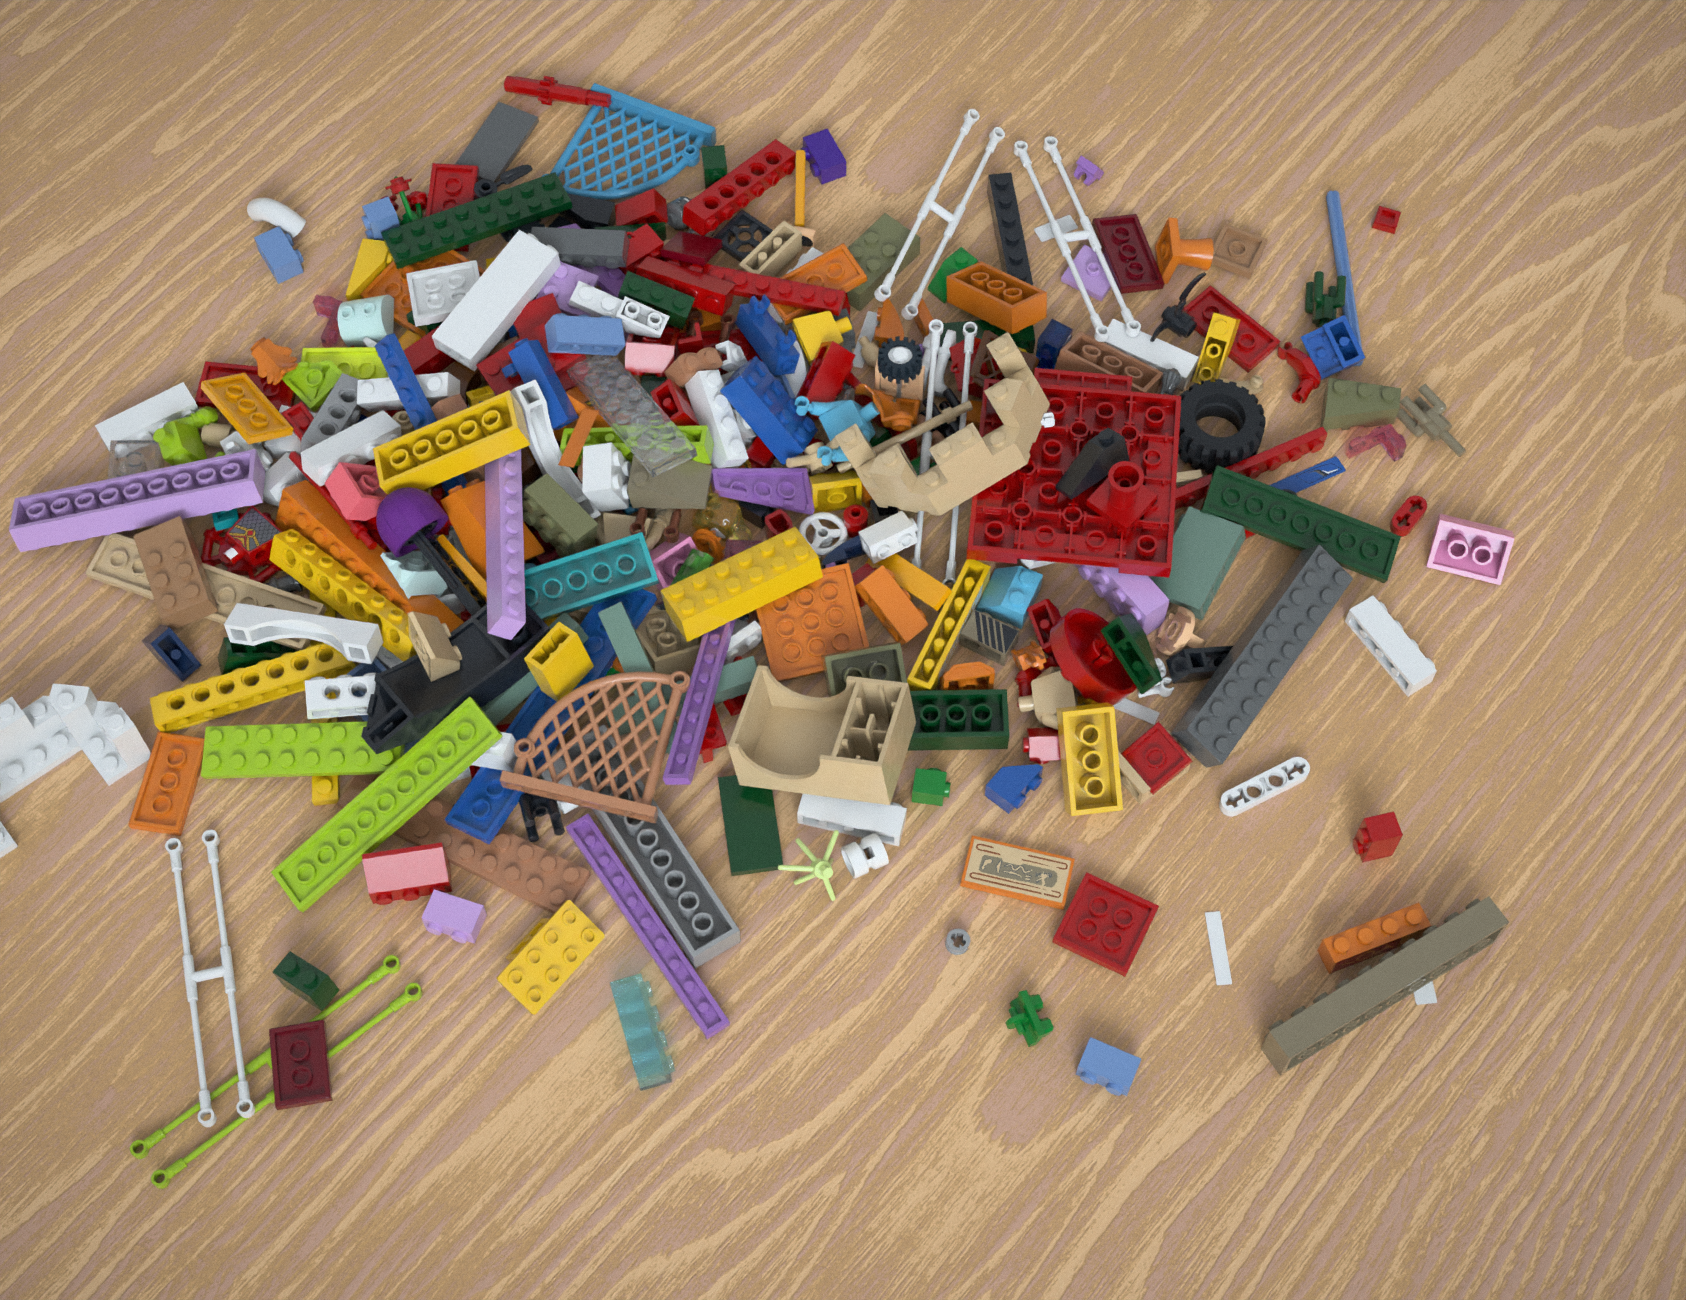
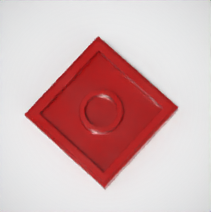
[1121,721,1193,795]

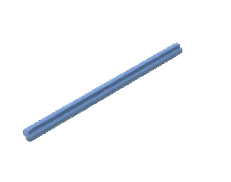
[1326,190,1364,366]

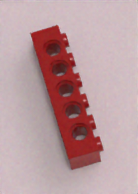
[682,139,796,236]

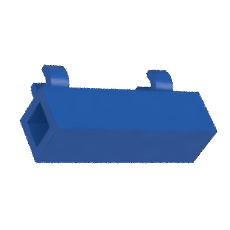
[735,295,800,376]
[501,338,579,431]

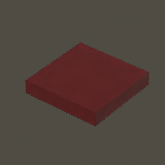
[661,231,722,266]

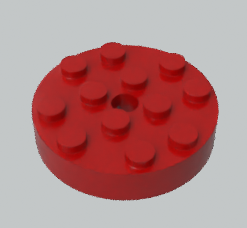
[1049,608,1137,705]

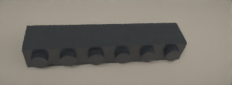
[987,172,1033,285]

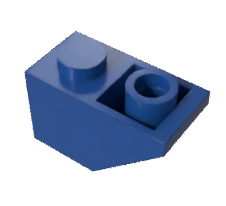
[985,764,1043,814]

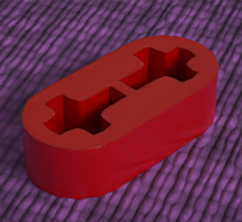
[1390,495,1427,537]

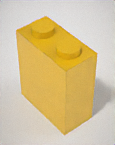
[524,622,594,701]

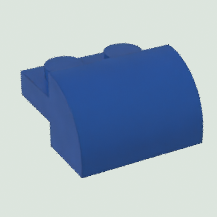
[1300,315,1365,380]

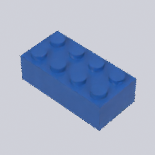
[720,356,818,465]

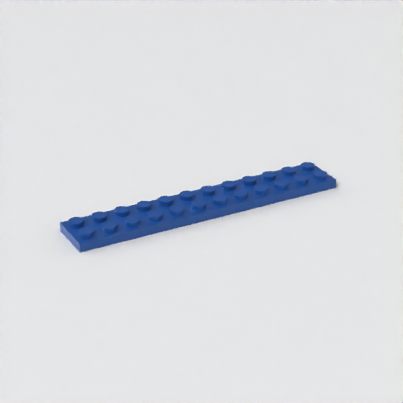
[444,589,657,844]

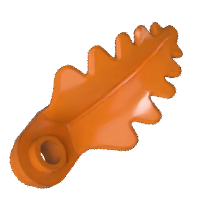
[250,337,298,385]
[855,383,914,431]

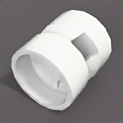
[841,833,889,879]

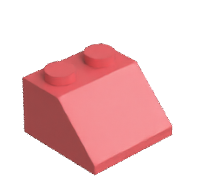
[324,462,387,521]

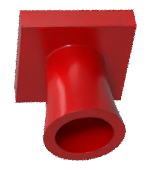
[1086,461,1158,533]

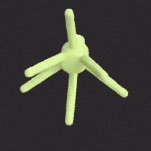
[778,830,839,901]

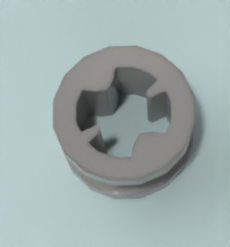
[945,929,970,955]

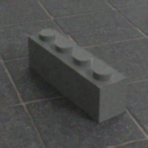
[531,227,629,269]

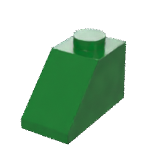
[928,247,978,303]

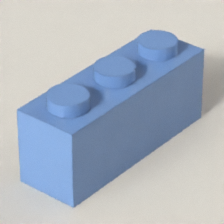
[545,313,625,356]

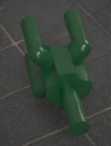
[1305,271,1346,328]

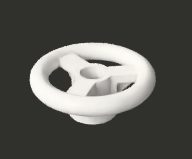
[799,512,848,555]

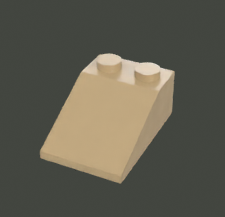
[408,611,462,682]

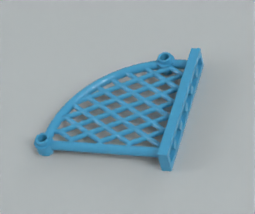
[541,83,717,200]

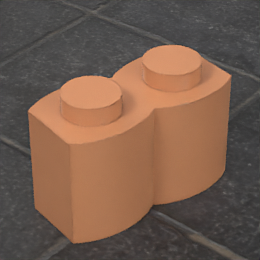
[665,347,723,388]

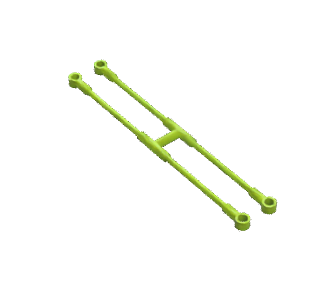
[130,955,423,1189]

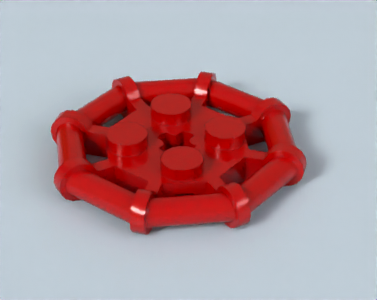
[201,512,283,583]

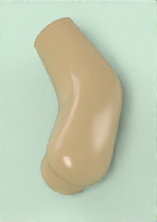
[1220,375,1263,395]

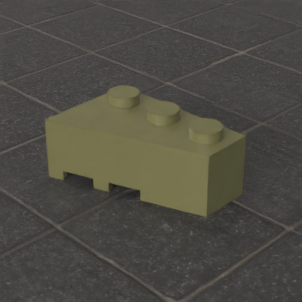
[1320,378,1401,432]

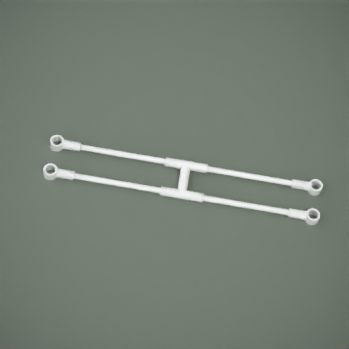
[874,109,1005,320]
[1013,136,1141,342]
[912,319,977,590]
[165,830,255,1127]

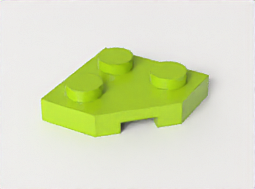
[282,360,343,412]

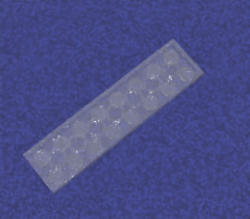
[567,355,698,477]

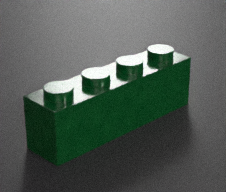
[937,320,1035,361]

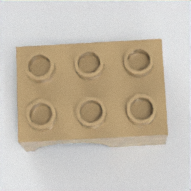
[728,665,916,805]

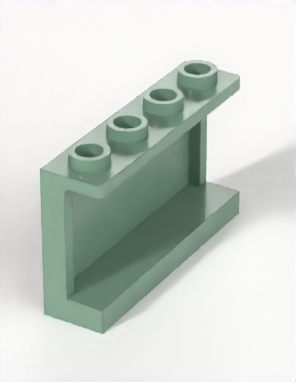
[1149,506,1246,620]

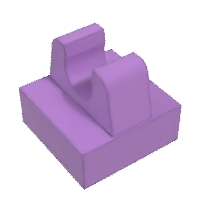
[1074,156,1104,186]

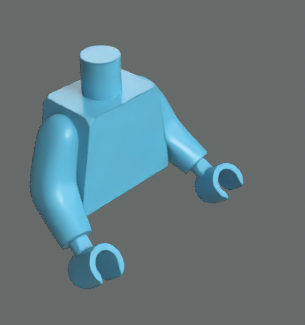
[794,396,880,466]

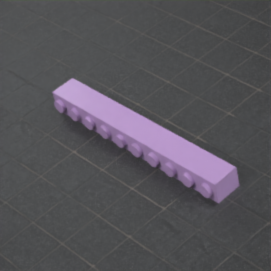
[485,449,526,640]

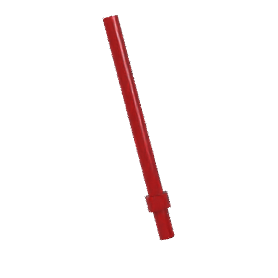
[289,451,377,550]

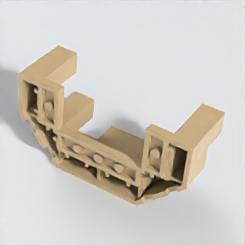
[835,332,1050,516]

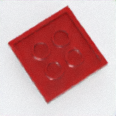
[1052,872,1159,977]

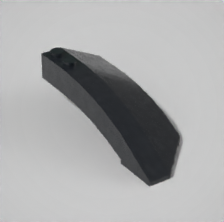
[361,602,551,754]

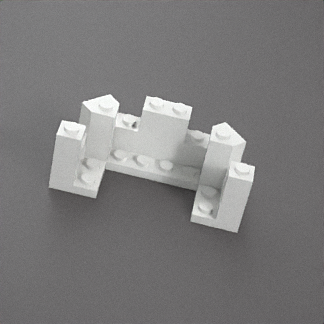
[0,683,151,858]

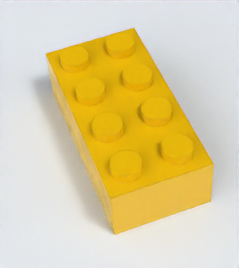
[1056,703,1123,816]

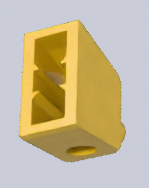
[792,311,852,366]

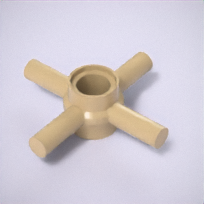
[786,438,840,474]

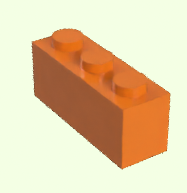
[855,565,929,646]

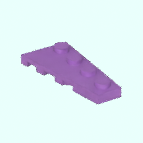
[711,468,815,515]

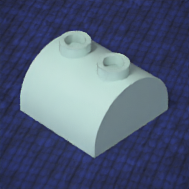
[337,295,394,347]

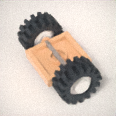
[875,336,925,425]

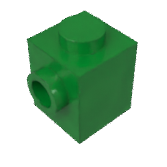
[912,768,951,806]

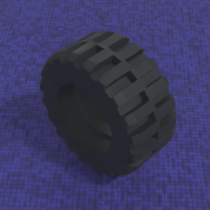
[1178,379,1266,474]

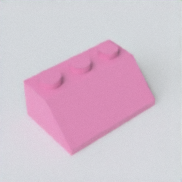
[1427,513,1514,585]

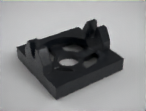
[713,210,773,262]

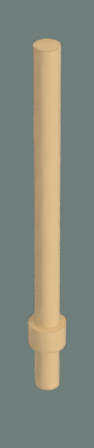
[836,400,973,474]

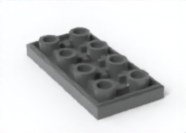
[455,102,539,183]

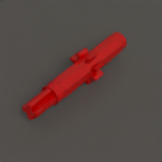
[504,76,612,108]

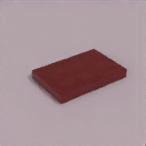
[269,1019,333,1110]

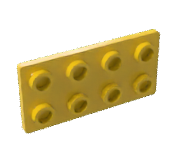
[496,900,605,1015]

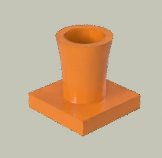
[1154,217,1214,284]

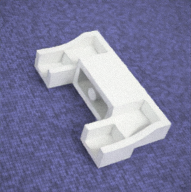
[715,340,758,450]

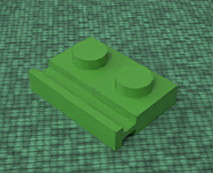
[670,548,714,585]

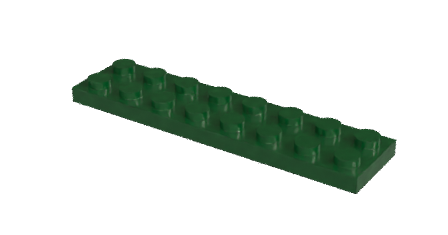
[381,172,573,269]
[1200,465,1401,583]

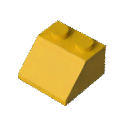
[808,470,862,514]

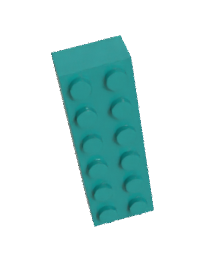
[524,532,659,621]

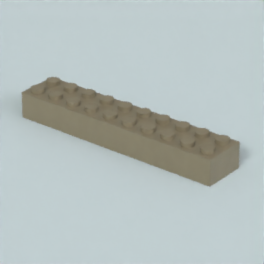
[1261,896,1509,1076]

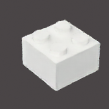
[582,442,631,512]

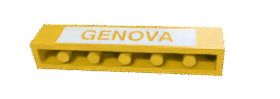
[907,559,991,691]

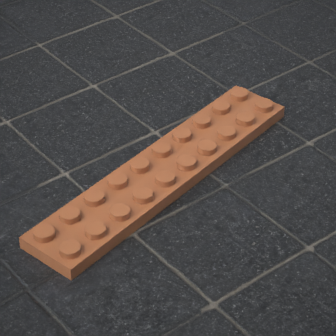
[337,774,590,914]

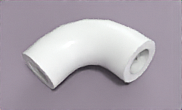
[247,197,306,238]

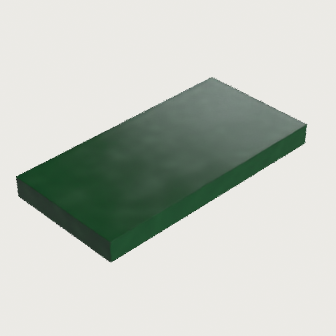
[718,775,783,876]

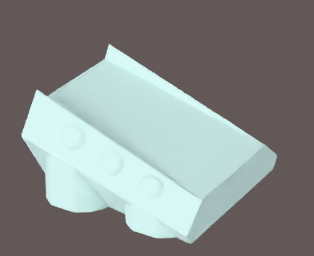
[380,551,447,599]

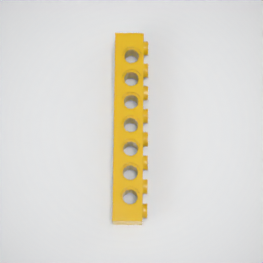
[269,529,417,662]
[149,643,358,733]

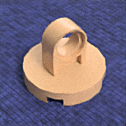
[1156,607,1207,656]

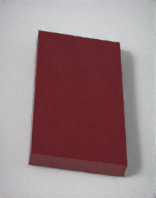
[1092,214,1165,294]

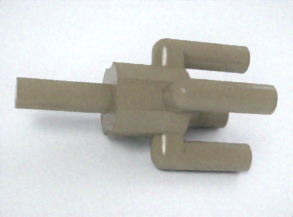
[1397,384,1466,457]

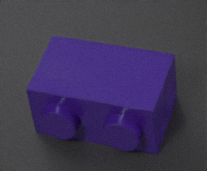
[801,128,846,185]

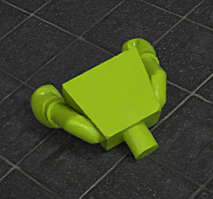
[153,406,226,466]

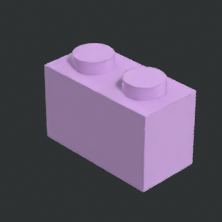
[421,889,487,944]

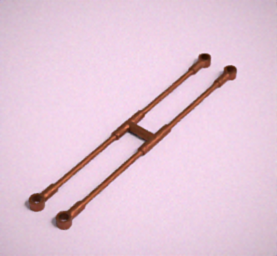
[629,311,736,543]

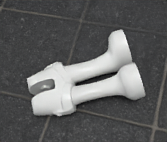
[922,326,956,398]

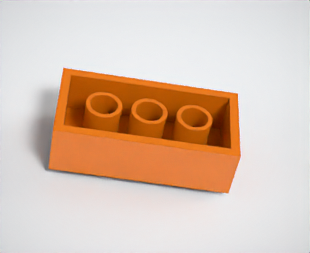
[947,261,1047,334]

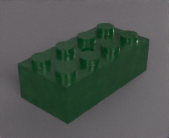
[907,689,1009,751]

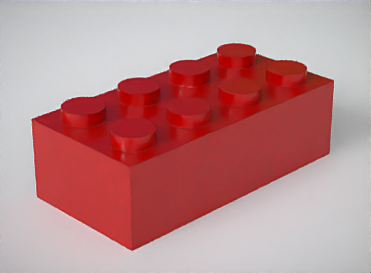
[476,319,587,396]

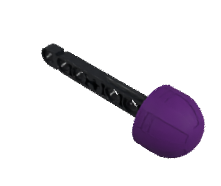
[376,487,487,616]

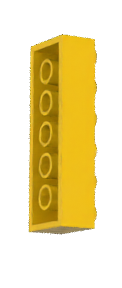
[373,390,531,495]
[660,526,823,642]

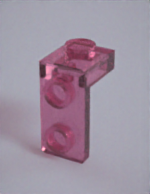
[313,294,343,348]
[1346,424,1407,462]

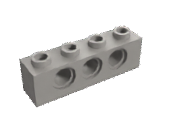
[300,373,363,452]

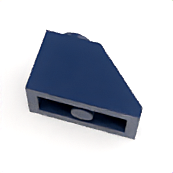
[142,625,201,682]

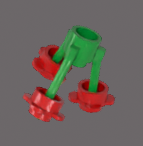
[381,176,428,226]

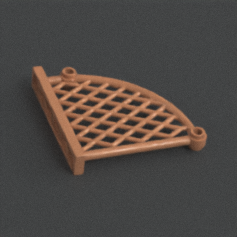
[500,671,691,824]

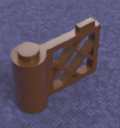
[970,330,1039,388]

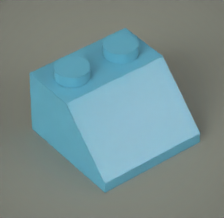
[976,566,1043,629]

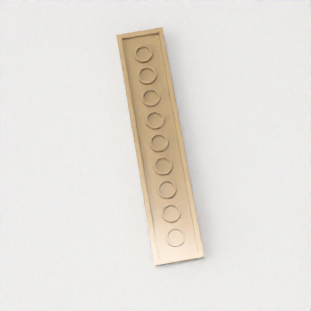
[85,533,327,651]

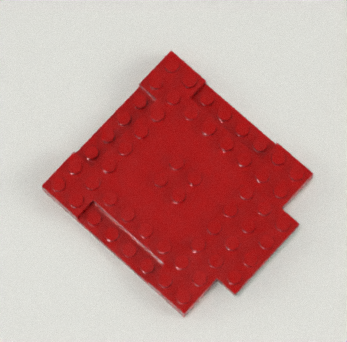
[967,368,1181,578]

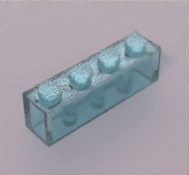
[610,973,675,1091]

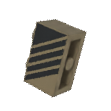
[959,610,1019,666]

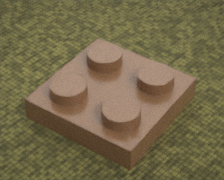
[1212,223,1268,279]

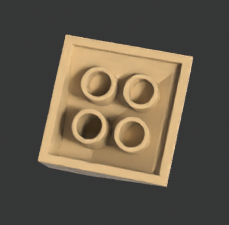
[636,605,703,675]

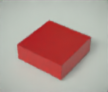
[1372,206,1401,234]

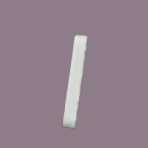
[1219,757,1310,817]

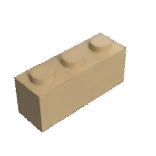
[738,221,802,277]

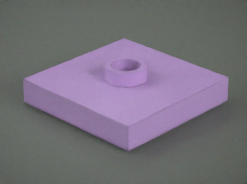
[1061,244,1111,302]

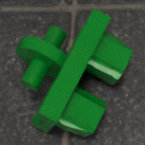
[1005,990,1054,1047]

